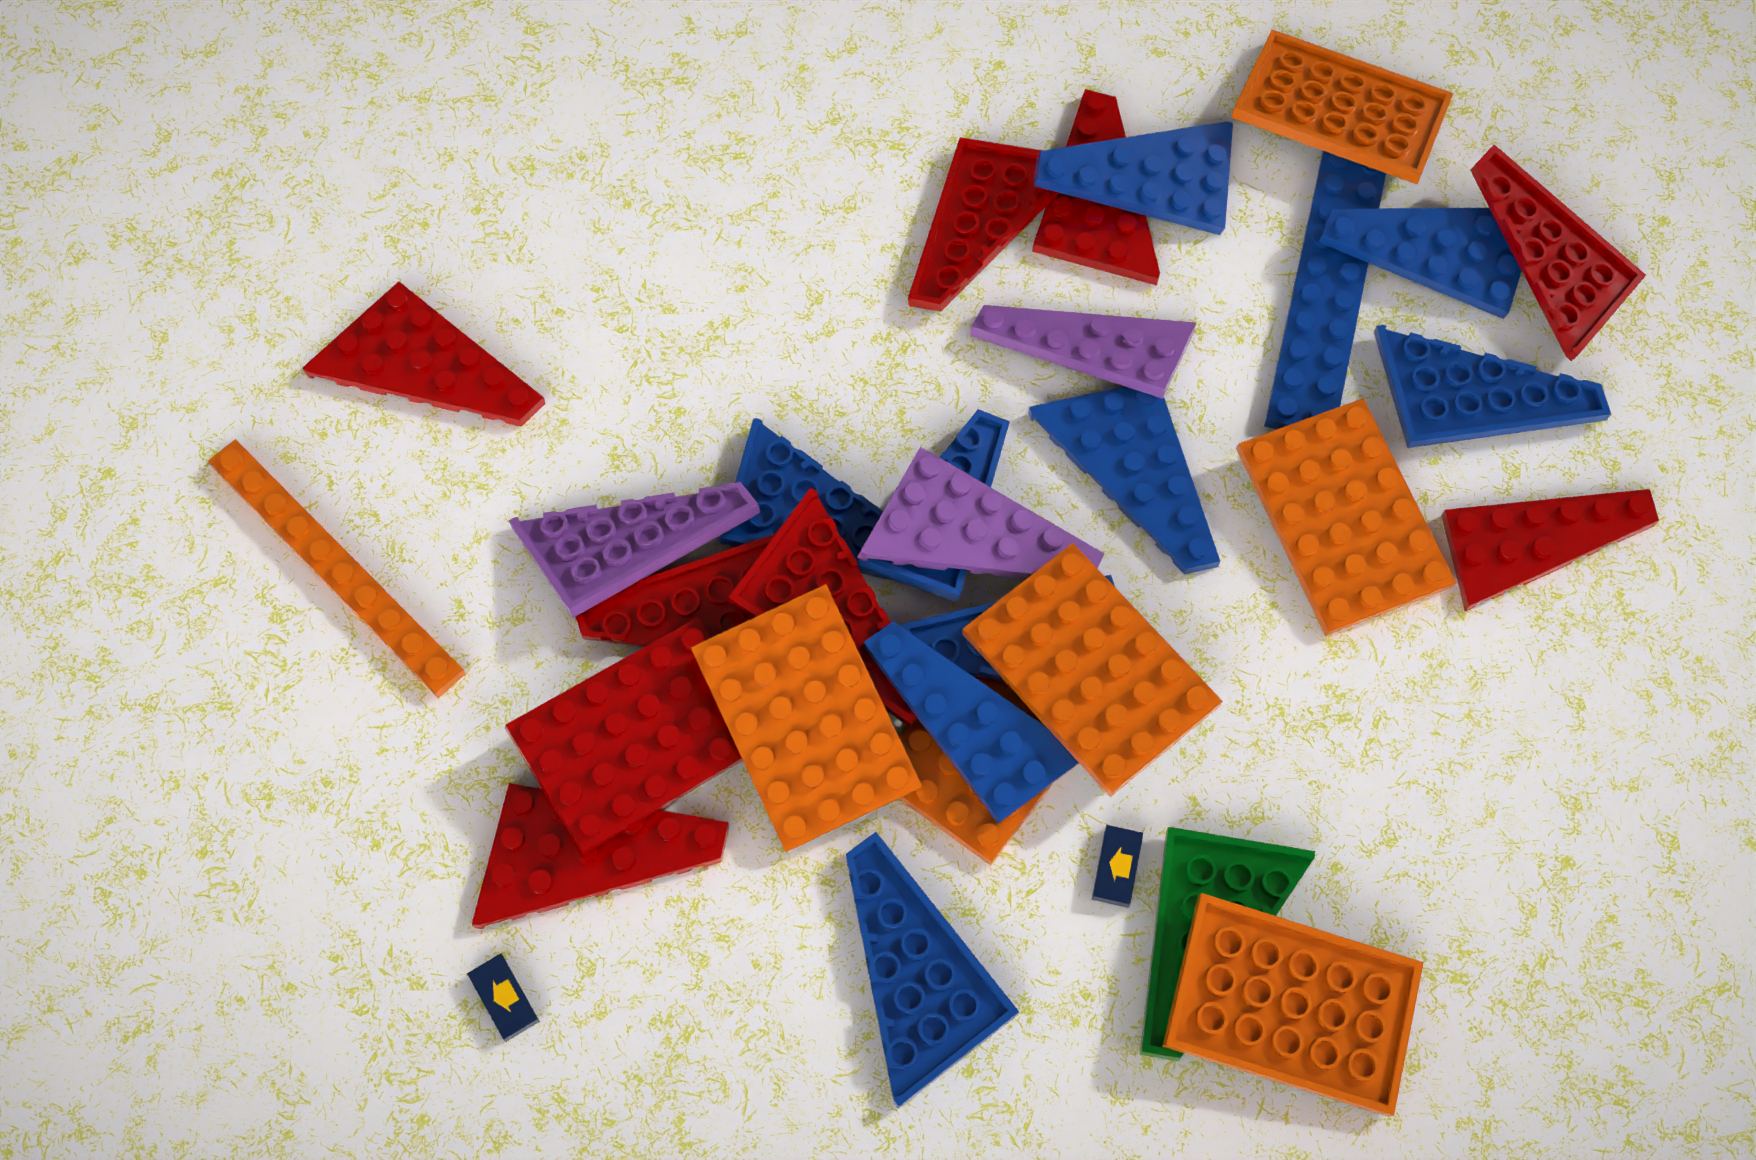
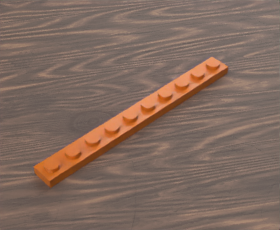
[208,439,466,698]

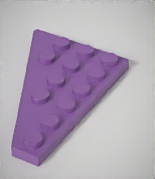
[857,447,1105,579]
[509,482,760,618]

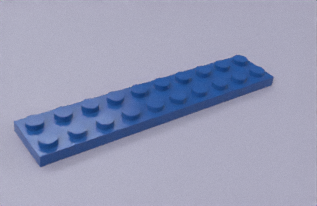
[1264,151,1386,429]

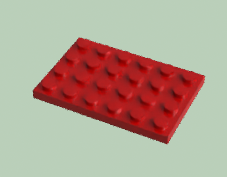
[505,617,743,855]

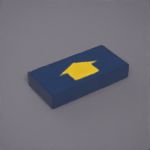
[1091,825,1143,908]
[467,953,540,1042]

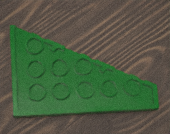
[1140,827,1315,1061]

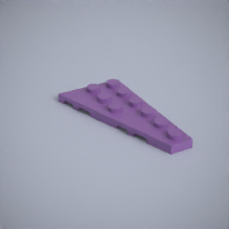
[970,305,1196,399]

